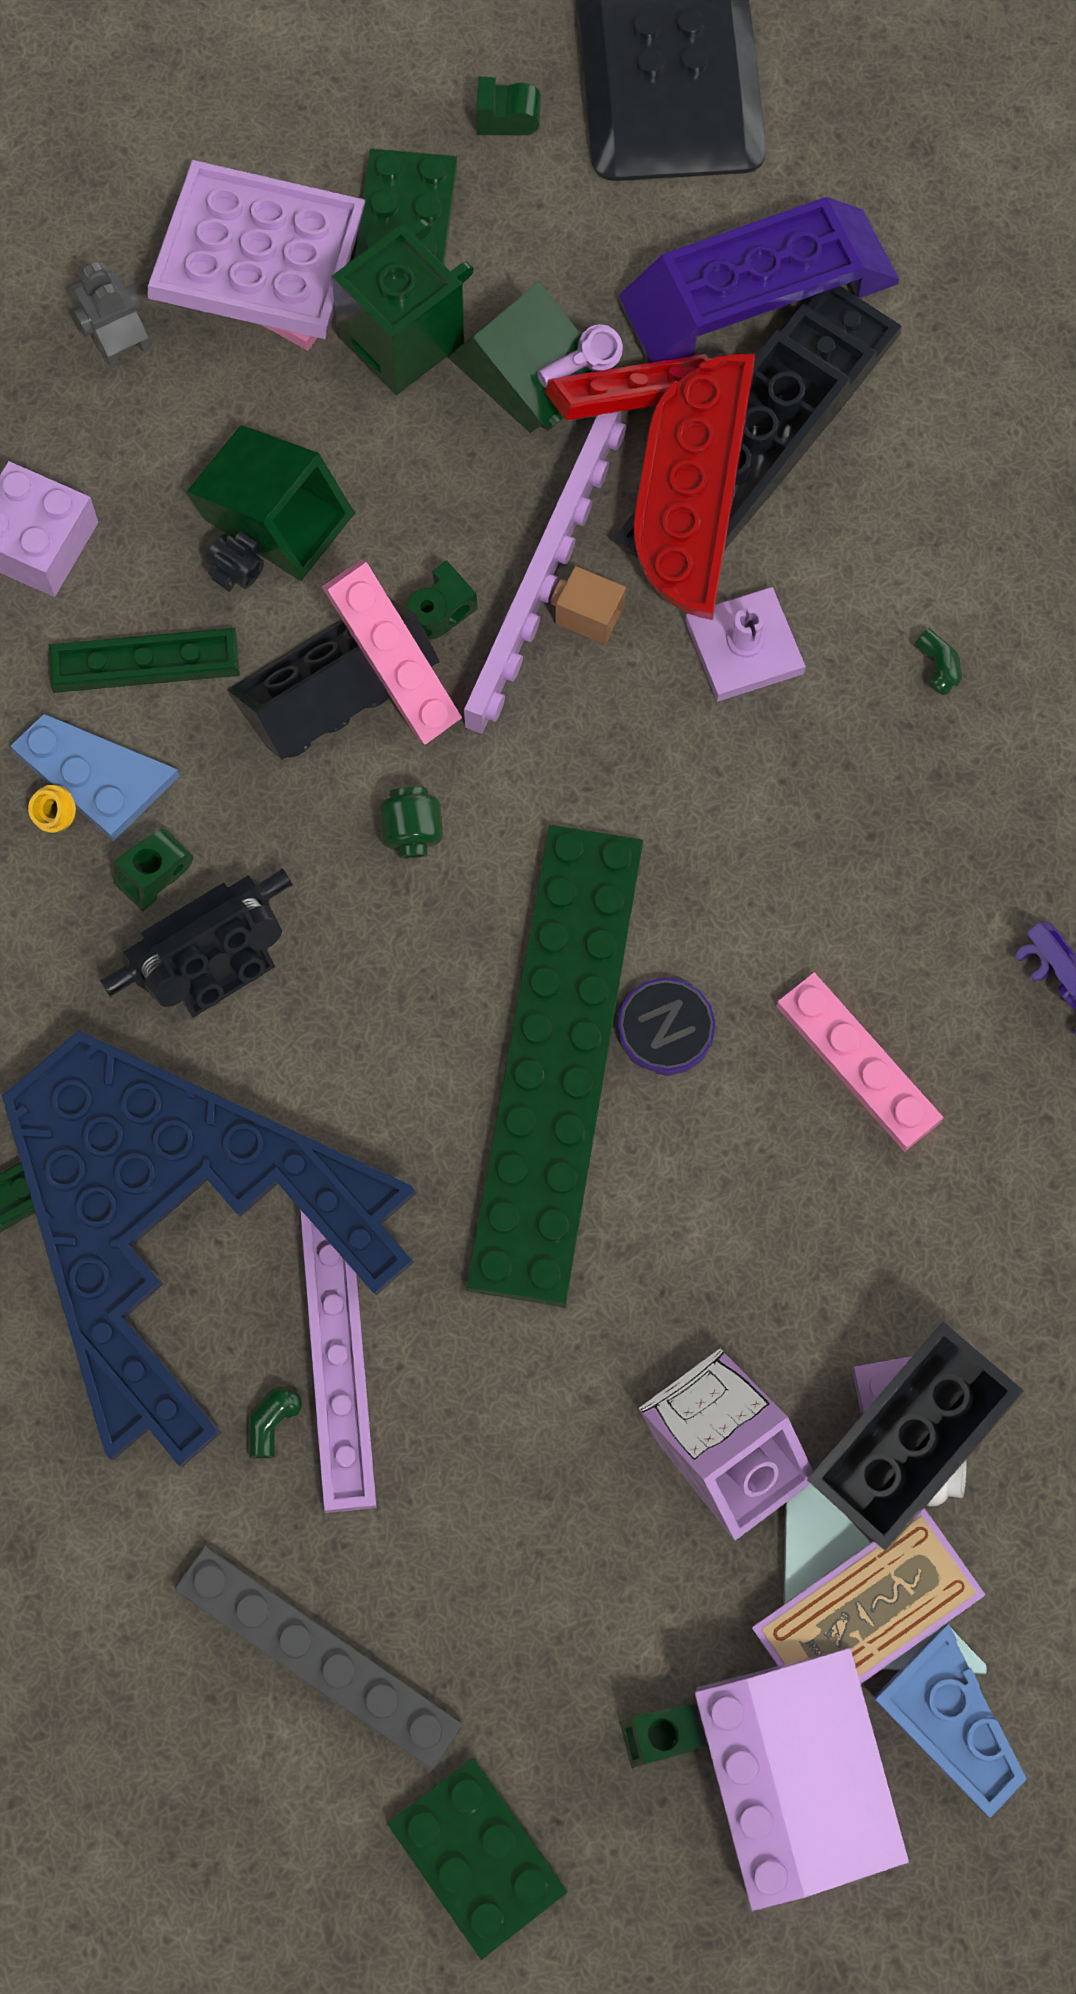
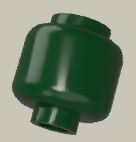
[379,787,443,858]

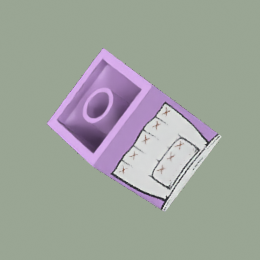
[638,1349,813,1541]

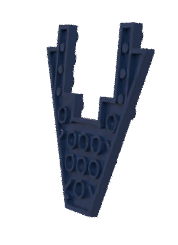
[2,1030,417,1467]

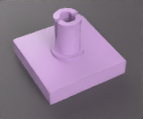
[685,587,806,702]

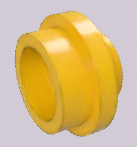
[28,785,76,833]

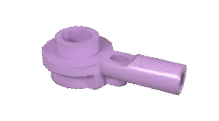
[537,324,623,387]

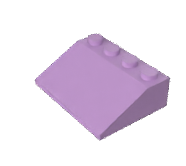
[695,1648,909,1911]

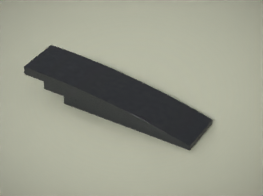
[613,286,902,558]

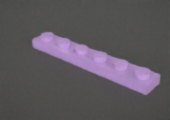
[300,1210,377,1513]

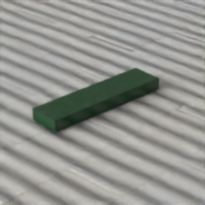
[49,627,240,693]

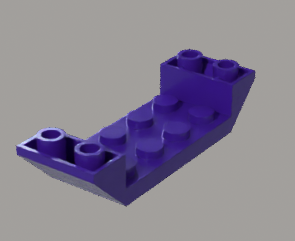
[619,197,899,363]

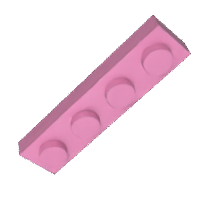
[322,559,462,745]
[776,972,944,1152]

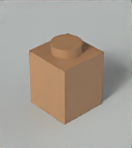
[551,566,626,645]

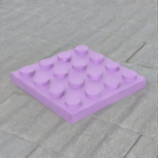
[148,160,365,339]

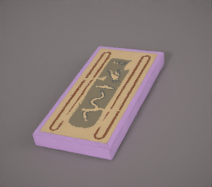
[752,1508,986,1684]

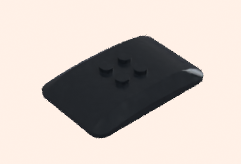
[576,0,766,181]

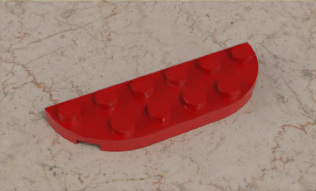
[634,354,755,620]

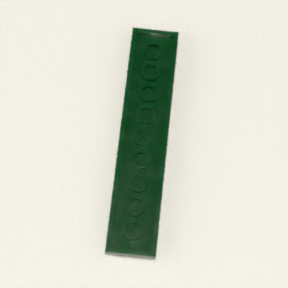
[467,825,643,1308]

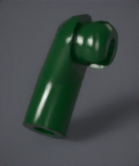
[914,628,962,695]
[249,1387,302,1459]

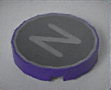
[617,978,716,1076]

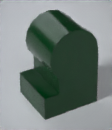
[476,76,541,136]
[407,560,478,640]
[114,829,193,911]
[620,1703,709,1768]

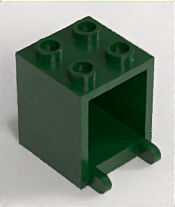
[331,219,474,396]

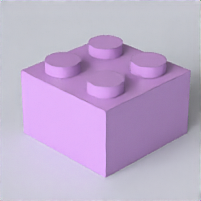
[0,461,98,597]

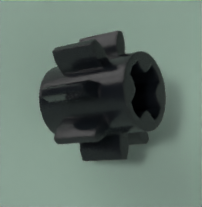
[206,531,264,592]

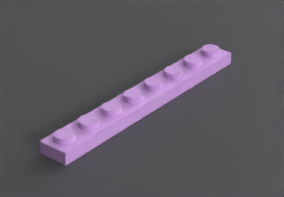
[464,411,626,734]

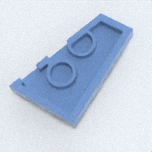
[10,714,180,841]
[872,1623,1027,1818]

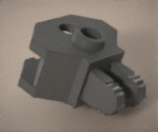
[68,261,151,367]

